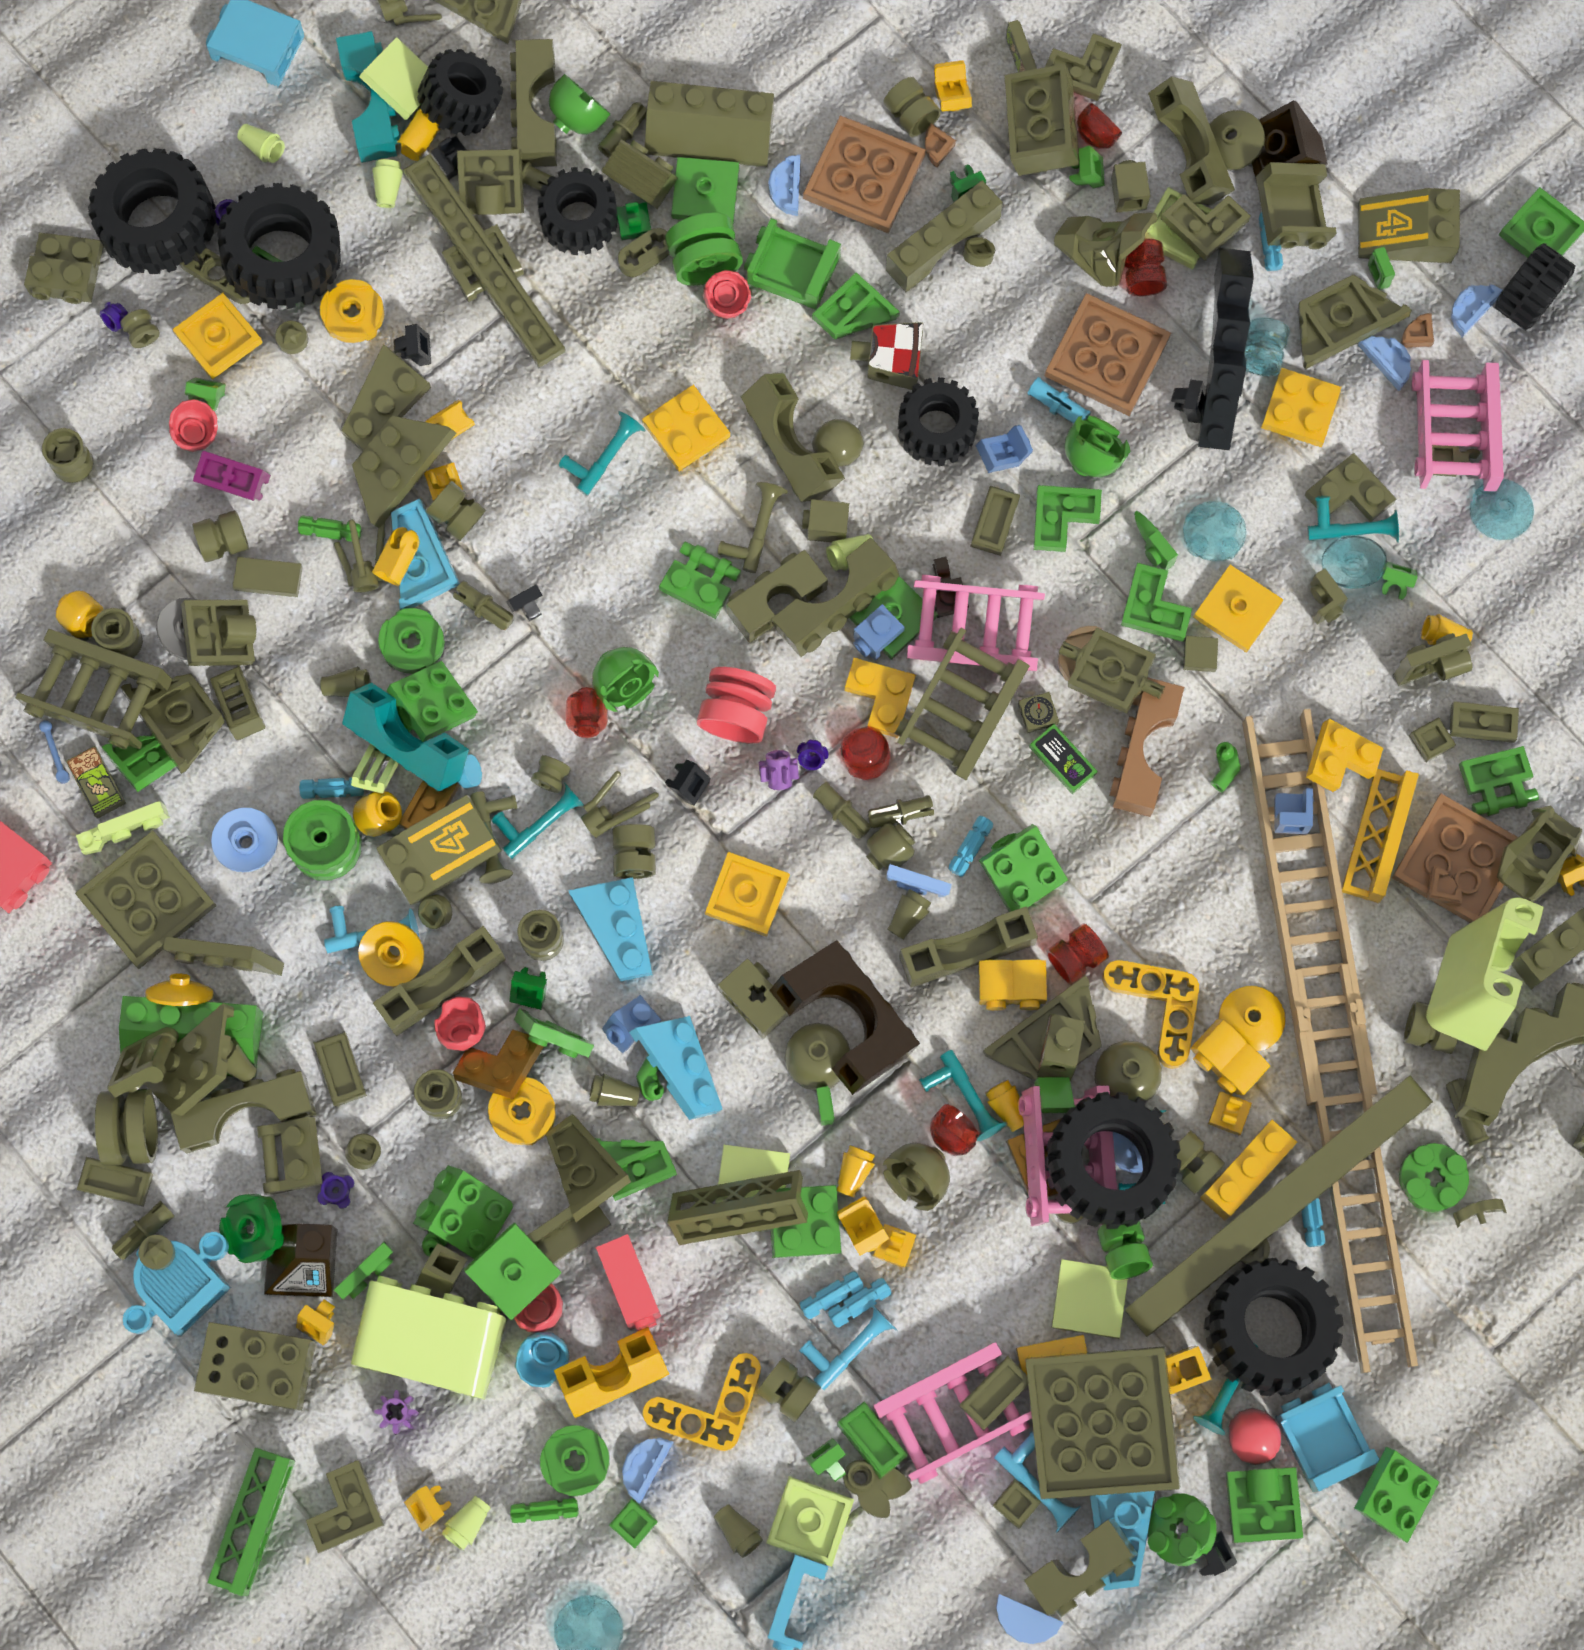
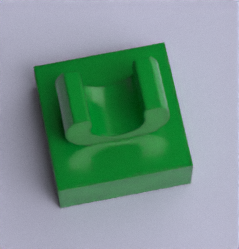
[950,164,986,202]
[617,202,651,241]
[509,967,547,1010]

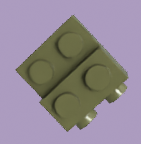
[24,232,103,304]

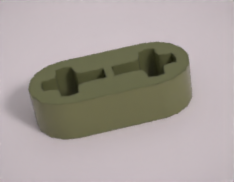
[618,228,670,277]

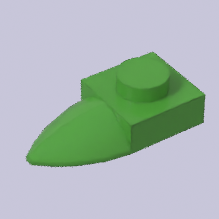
[1134,511,1178,570]

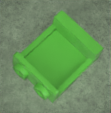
[744,218,841,310]

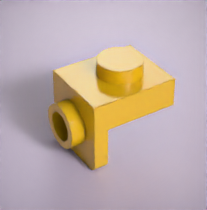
[934,60,972,112]
[837,1196,889,1256]

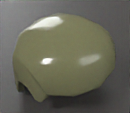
[812,419,864,467]

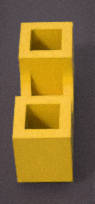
[1200,1119,1298,1221]
[554,1327,670,1418]

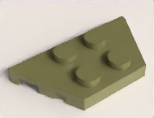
[1298,275,1411,370]
[352,416,457,528]
[121,674,225,774]
[983,975,1102,1081]
[144,1003,234,1116]

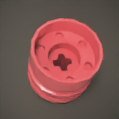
[697,667,776,744]

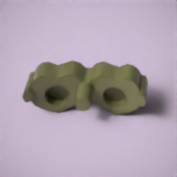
[1453,1199,1507,1228]

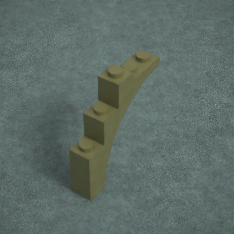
[1456,983,1584,1126]

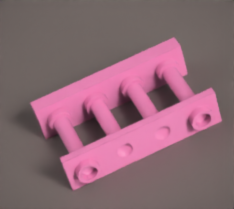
[1412,360,1504,492]
[907,575,1045,671]
[1019,1086,1117,1226]
[873,1342,1032,1485]

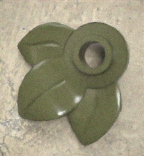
[843,1460,912,1518]

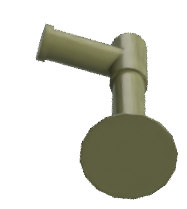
[718,482,788,573]
[470,791,518,884]

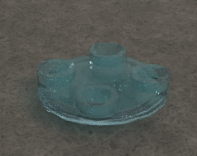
[1183,501,1247,561]
[554,1595,623,1650]

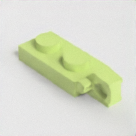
[76,801,170,855]

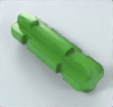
[298,515,361,542]
[510,1498,579,1523]

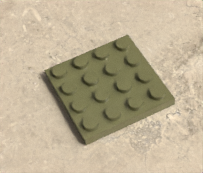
[1026,1346,1181,1499]

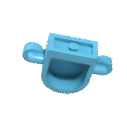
[123,1232,231,1336]

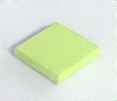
[359,37,428,120]
[1141,187,1212,270]
[715,1145,790,1204]
[1051,1259,1128,1339]
[766,1476,854,1567]

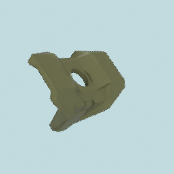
[1054,213,1158,287]
[1497,805,1582,902]

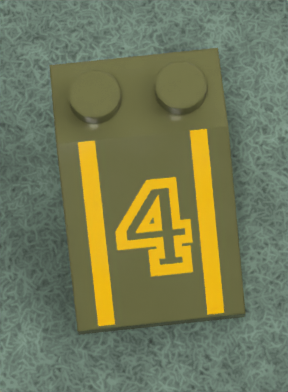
[1358,188,1460,263]
[376,795,502,905]

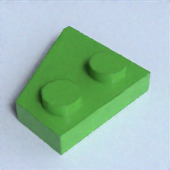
[812,272,900,339]
[102,735,176,792]
[514,1008,594,1058]
[595,1138,677,1201]

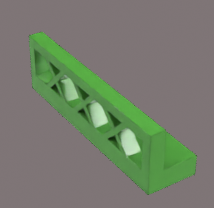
[207,1448,295,1596]

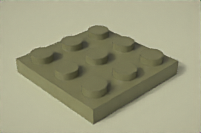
[75,830,217,969]

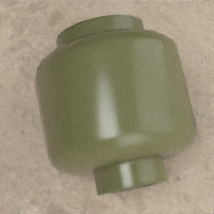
[866,823,916,871]

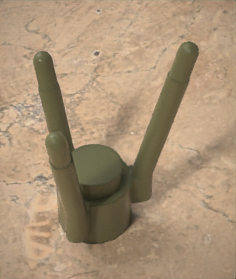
[378,0,442,26]
[334,519,385,592]
[581,771,659,838]

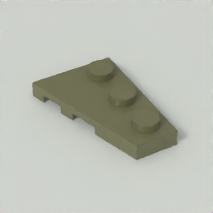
[434,0,522,44]
[341,344,431,452]
[546,1114,631,1222]

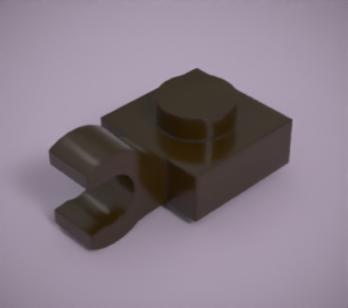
[932,556,969,618]

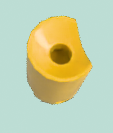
[397,107,440,161]
[425,399,475,439]
[372,527,420,586]

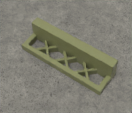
[667,1170,808,1245]
[527,1206,611,1264]

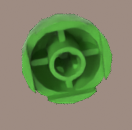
[549,74,610,134]
[1065,416,1130,477]
[592,647,659,712]

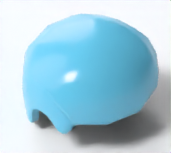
[515,1332,569,1388]

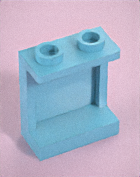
[206,0,305,87]
[1275,1383,1379,1493]
[768,1555,829,1650]

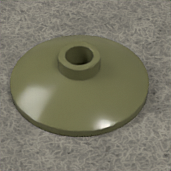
[1209,110,1265,170]

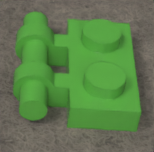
[659,541,742,619]
[1459,746,1539,816]

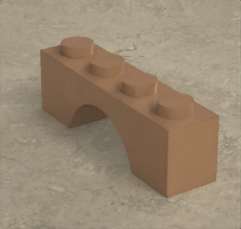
[1109,678,1185,817]

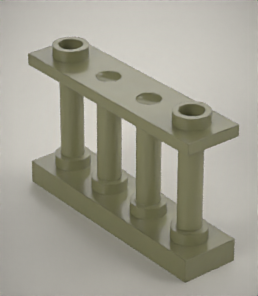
[895,627,1030,780]
[15,629,173,749]

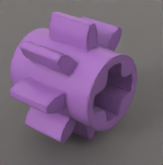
[759,750,799,790]
[374,1390,419,1434]

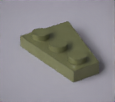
[163,937,284,976]

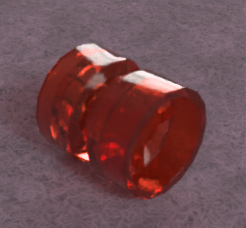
[1124,239,1167,297]
[1046,923,1109,985]

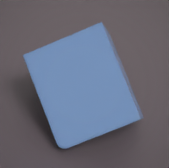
[1274,788,1313,834]

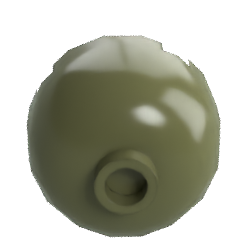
[784,1023,850,1091]
[1094,1040,1162,1102]
[883,1142,951,1211]

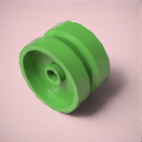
[665,213,743,286]
[283,800,362,881]

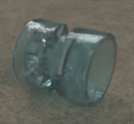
[1245,318,1290,376]

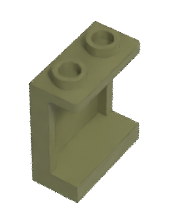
[1256,162,1337,249]

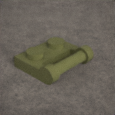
[442,224,524,302]
[107,1027,179,1098]
[257,1117,323,1195]

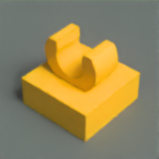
[424,462,463,501]
[1557,854,1584,896]
[1208,1091,1252,1136]
[873,1224,916,1268]
[296,1299,335,1346]
[404,1485,451,1532]

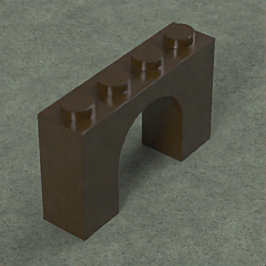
[769,940,920,1095]

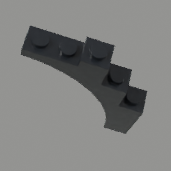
[1198,248,1254,451]

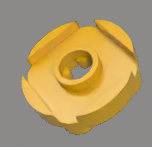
[320,279,385,343]
[488,1077,556,1145]

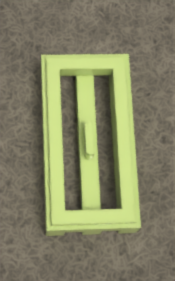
[351,744,399,793]

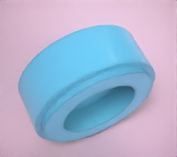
[458,754,482,788]

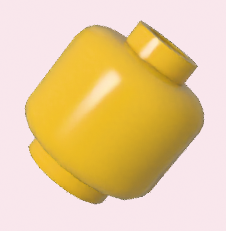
[56,590,104,638]
[353,791,402,837]

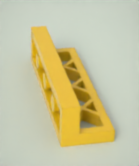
[1342,769,1419,903]

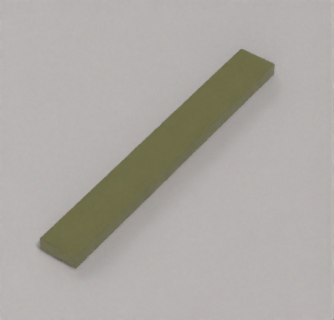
[403,154,566,368]

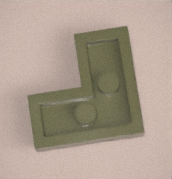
[1045,33,1122,101]
[1161,194,1251,261]
[1305,453,1396,522]
[306,1460,385,1553]

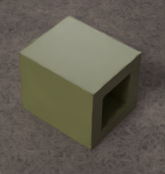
[1111,160,1150,213]
[802,499,849,543]
[415,1243,468,1299]

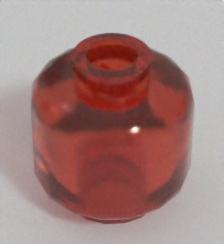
[565,687,608,738]

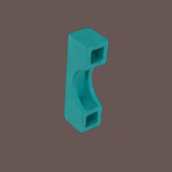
[336,31,400,163]
[342,682,469,791]

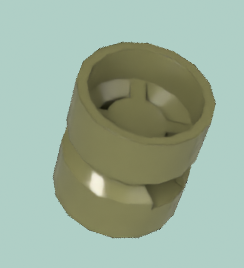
[883,77,941,137]
[42,428,93,483]
[425,481,486,541]
[192,510,249,563]
[91,608,143,658]
[612,824,656,879]
[517,909,564,961]
[1404,1001,1458,1054]
[414,1069,462,1119]
[1177,1130,1225,1195]
[756,1357,821,1423]

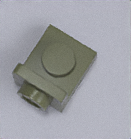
[1310,568,1348,625]

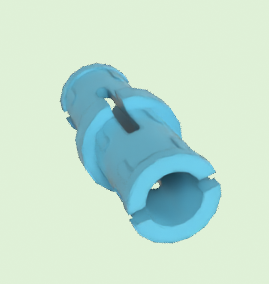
[1028,377,1091,424]

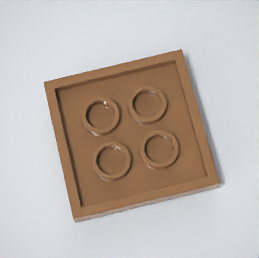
[803,115,926,234]
[1044,293,1171,417]
[1392,793,1518,923]

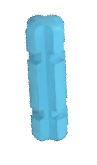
[1258,212,1283,271]
[299,777,365,799]
[949,816,993,877]
[1301,1198,1326,1247]
[799,1271,864,1319]
[828,1278,891,1328]

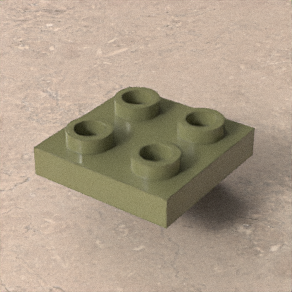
[457,149,524,215]
[181,600,257,666]
[1393,633,1472,686]

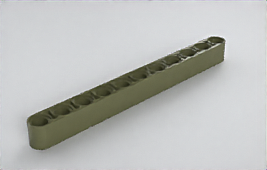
[1125,1075,1433,1337]

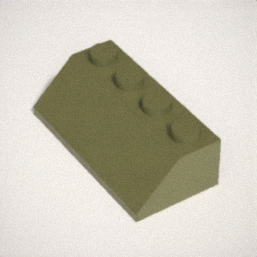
[645,81,774,167]

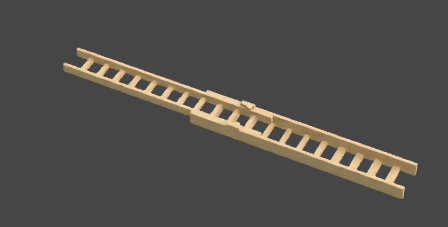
[1242,709,1418,1374]

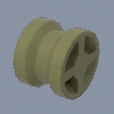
[120,309,160,348]
[530,755,571,793]

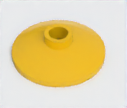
[359,921,424,987]
[145,973,214,1006]
[1218,986,1285,1052]

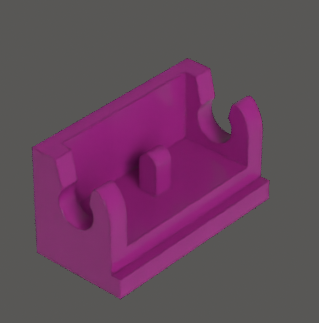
[193,451,271,501]

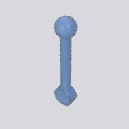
[39,720,70,784]

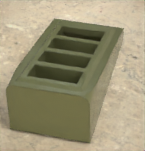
[210,666,266,740]

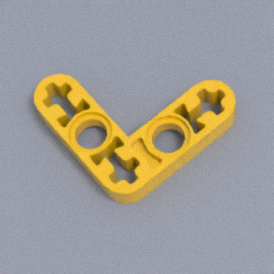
[1102,960,1199,1069]
[643,1353,761,1451]

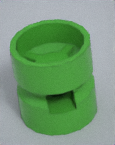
[1097,1221,1153,1280]

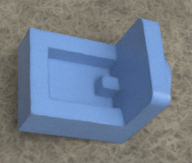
[976,425,1033,473]
[853,604,904,661]
[602,995,661,1053]

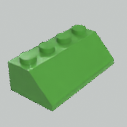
[119,996,263,1078]

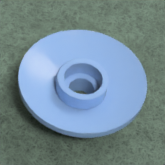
[211,808,278,872]

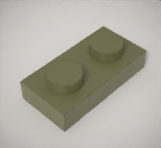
[1449,701,1519,743]

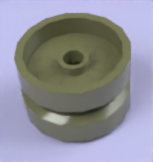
[95,1089,158,1166]

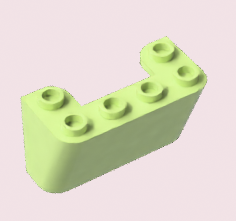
[1426,897,1544,1051]
[351,1276,507,1400]

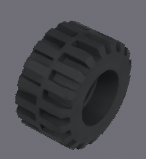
[417,49,503,136]
[537,167,618,255]
[1495,243,1576,330]
[898,377,979,466]

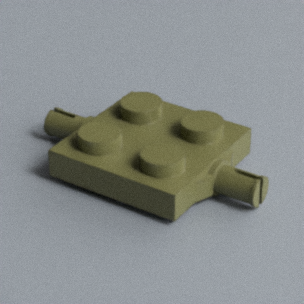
[1059,628,1165,714]

